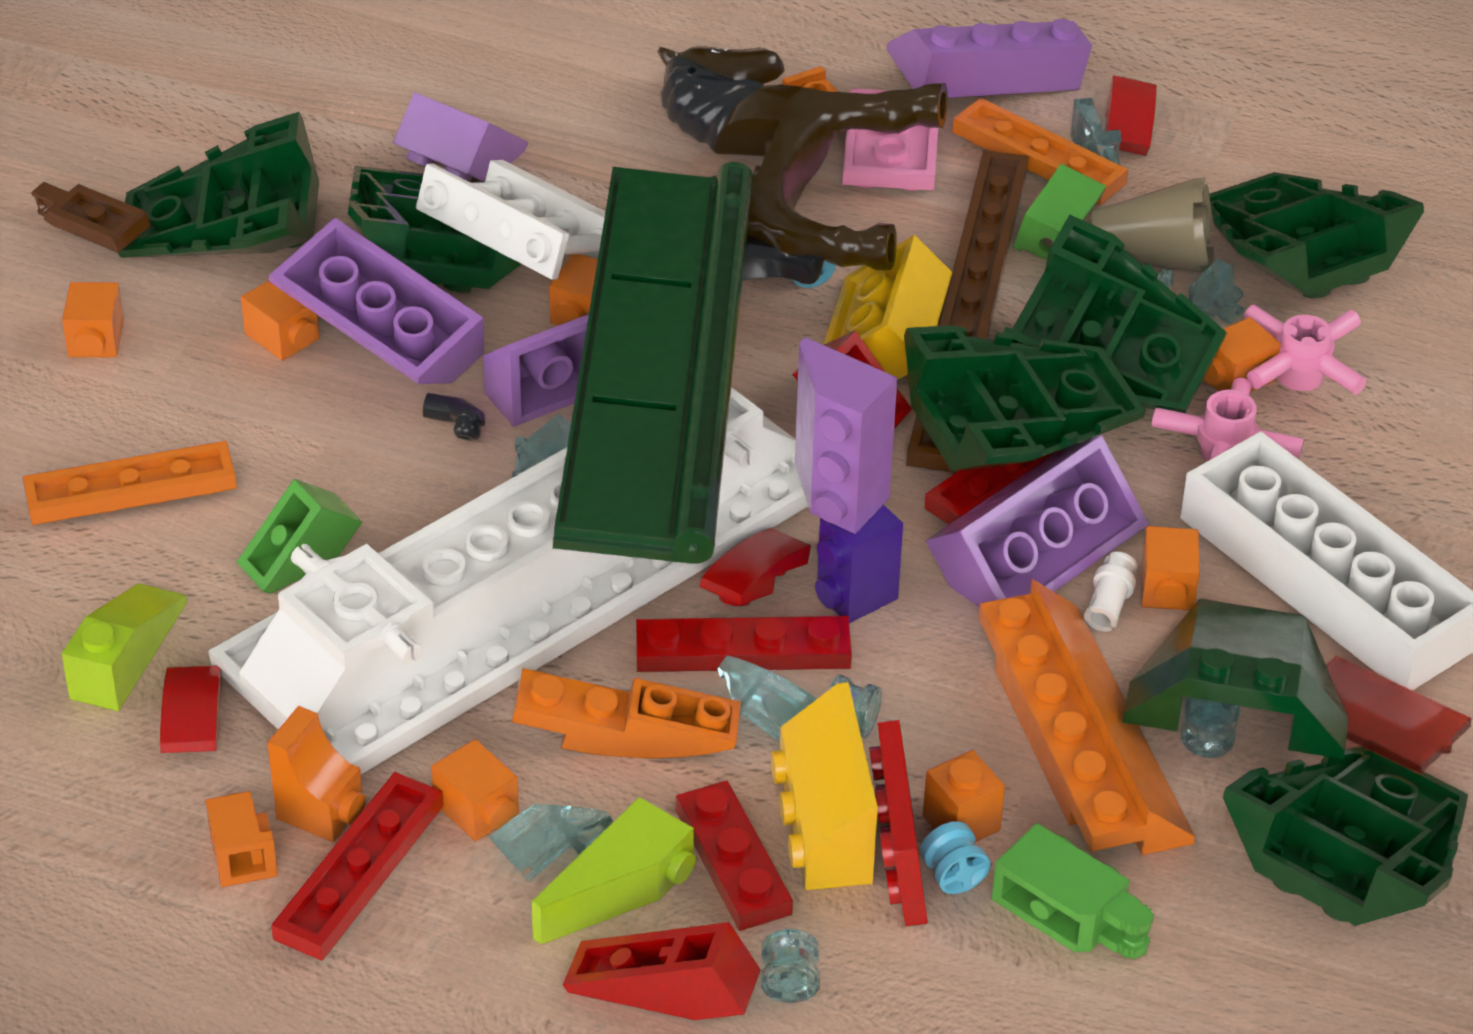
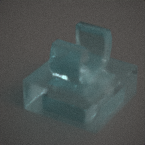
[1189,258,1244,323]

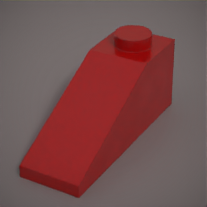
[563,922,761,1020]

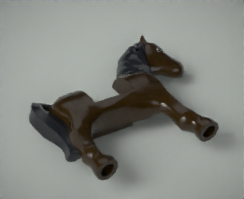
[657,46,948,285]

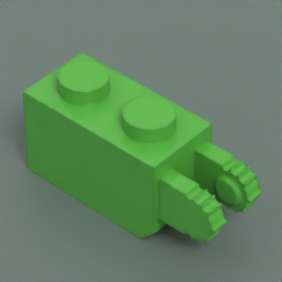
[991,823,1154,960]

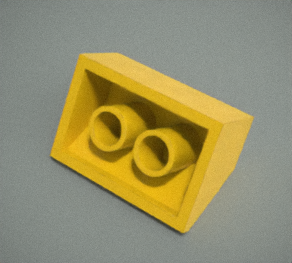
[823,234,952,380]
[771,682,878,891]

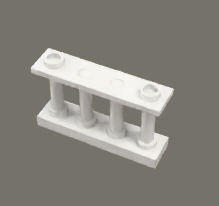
[416,160,605,280]

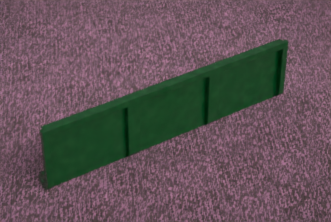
[552,162,753,564]

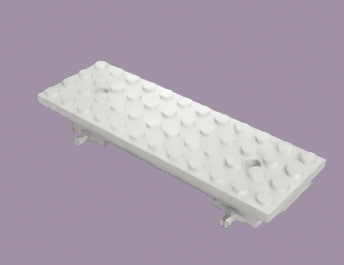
[208,387,808,775]

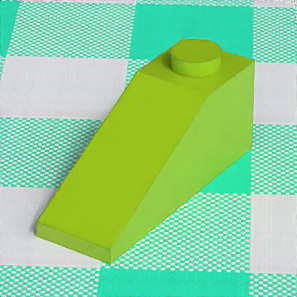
[61,583,187,712]
[531,797,696,944]

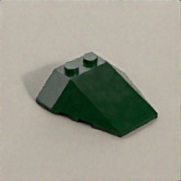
[118,112,319,258]
[348,166,521,293]
[1210,172,1424,298]
[1003,214,1227,413]
[904,325,1146,471]
[1122,599,1348,759]
[1223,744,1468,926]

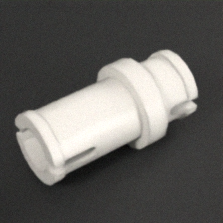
[1084,552,1138,632]

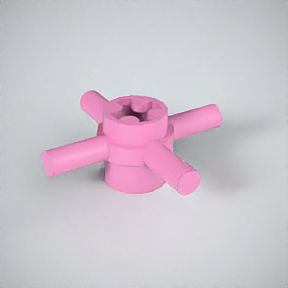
[1244,304,1366,395]
[1152,378,1304,461]

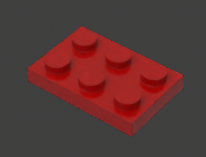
[869,720,928,927]

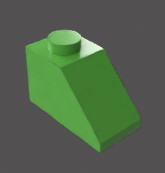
[236,479,362,594]

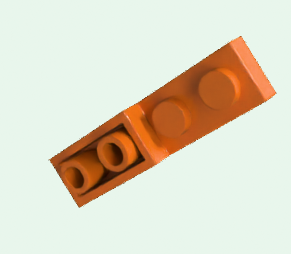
[512,668,741,759]

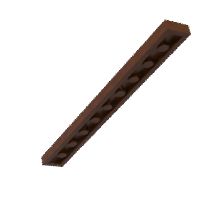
[906,150,1029,473]

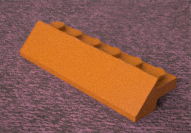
[978,579,1195,855]

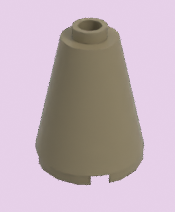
[1085,177,1214,273]

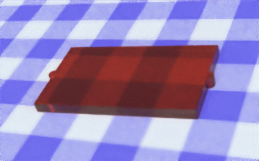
[1326,655,1472,774]

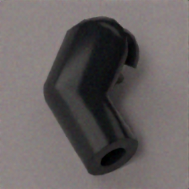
[423,393,485,441]

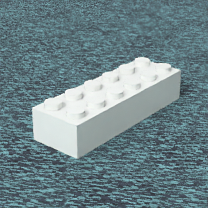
[1180,431,1473,695]

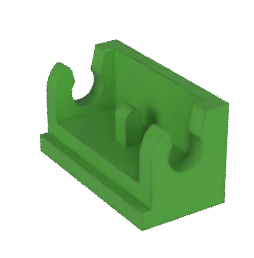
[1013,164,1106,260]

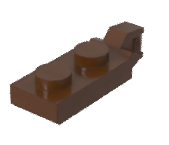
[31,182,150,253]

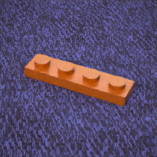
[953,98,1128,205]
[22,440,237,525]

